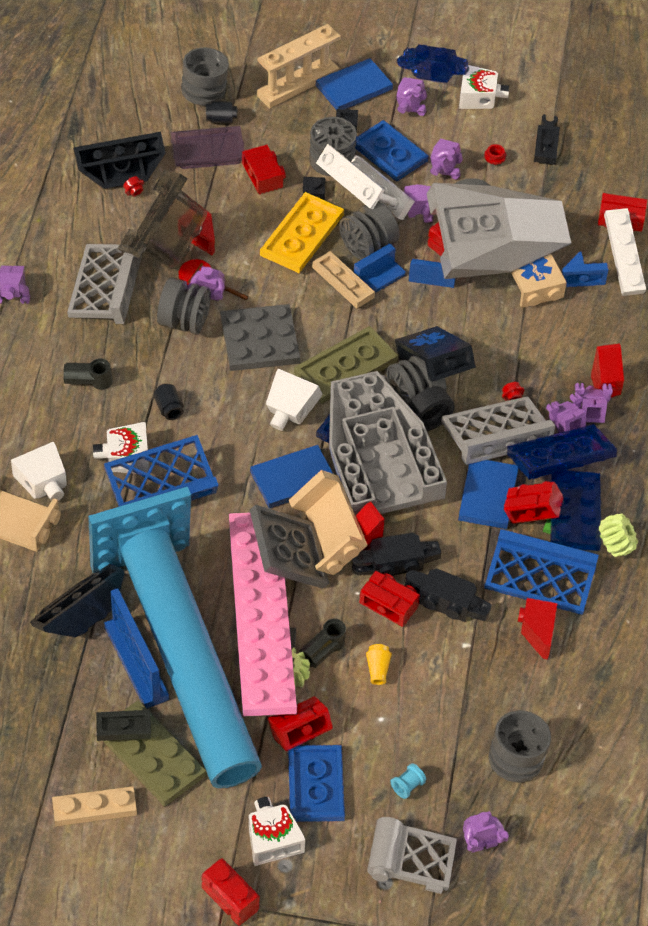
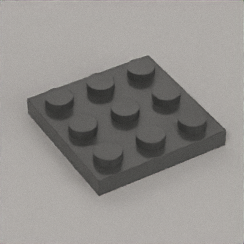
[220,304,300,371]
[250,505,329,589]

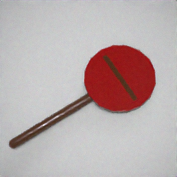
[178,259,248,300]

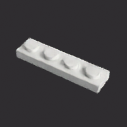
[604,208,646,296]

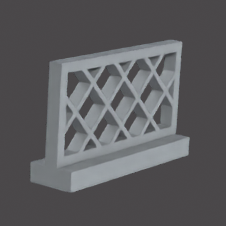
[67,239,142,324]
[441,396,555,465]

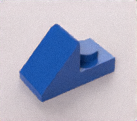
[562,251,608,287]

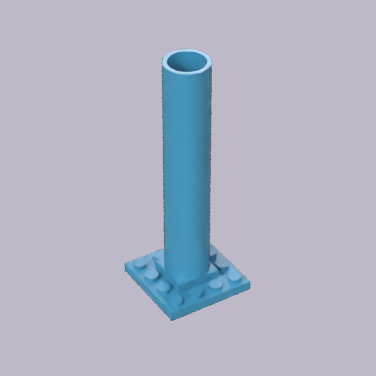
[88,486,262,788]

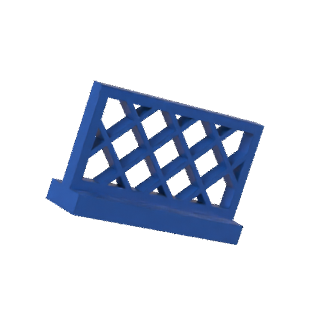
[104,435,219,507]
[484,529,599,615]
[104,588,169,708]

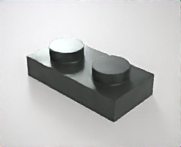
[96,710,151,741]

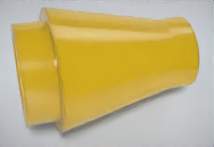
[366,644,392,685]

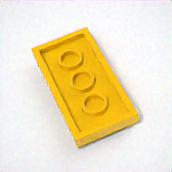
[260,192,344,273]

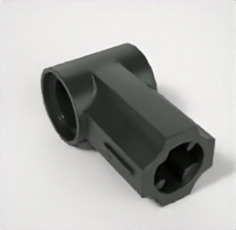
[63,358,113,390]
[299,618,346,668]

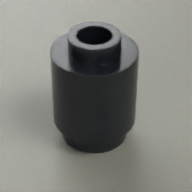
[206,101,237,124]
[153,384,184,420]

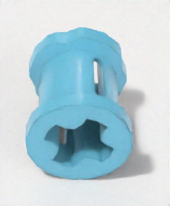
[390,763,426,799]

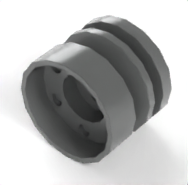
[181,47,229,106]
[309,117,357,176]
[339,201,400,260]
[157,277,211,335]
[386,355,447,405]
[488,710,551,783]

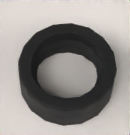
[408,386,455,431]

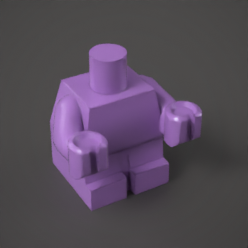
[397,77,427,116]
[430,139,463,180]
[404,184,433,223]
[0,266,30,304]
[187,266,225,301]
[575,383,613,423]
[546,392,586,439]
[463,811,509,853]

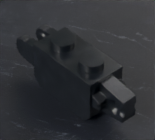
[352,532,441,576]
[404,568,492,622]

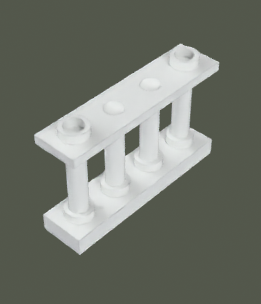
[316,144,415,220]

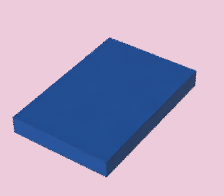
[315,58,393,109]
[355,120,429,182]
[250,445,333,509]
[458,460,519,529]
[288,745,345,822]

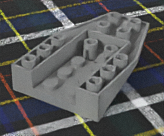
[426,183,571,279]
[329,371,447,516]

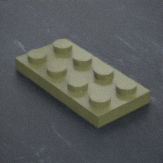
[294,326,398,404]
[103,700,206,807]

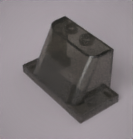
[117,170,207,269]

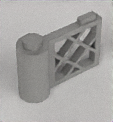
[367,817,457,894]

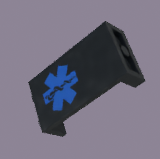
[395,326,476,382]

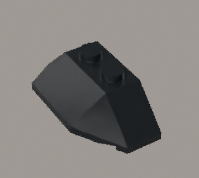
[73,131,166,189]
[30,564,125,638]

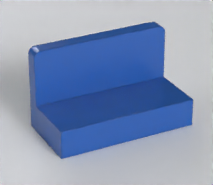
[354,243,405,293]
[409,259,456,288]

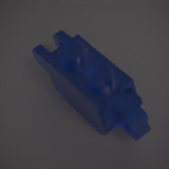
[397,44,470,83]

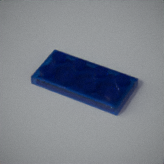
[507,424,617,480]
[550,469,601,551]

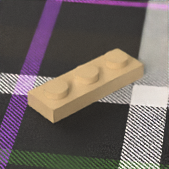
[312,251,375,309]
[52,786,137,826]

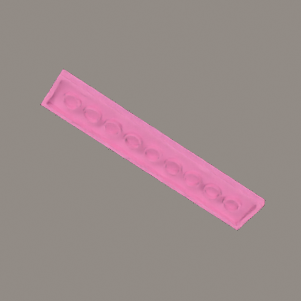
[229,511,297,716]

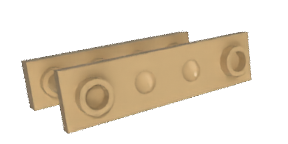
[257,24,341,109]

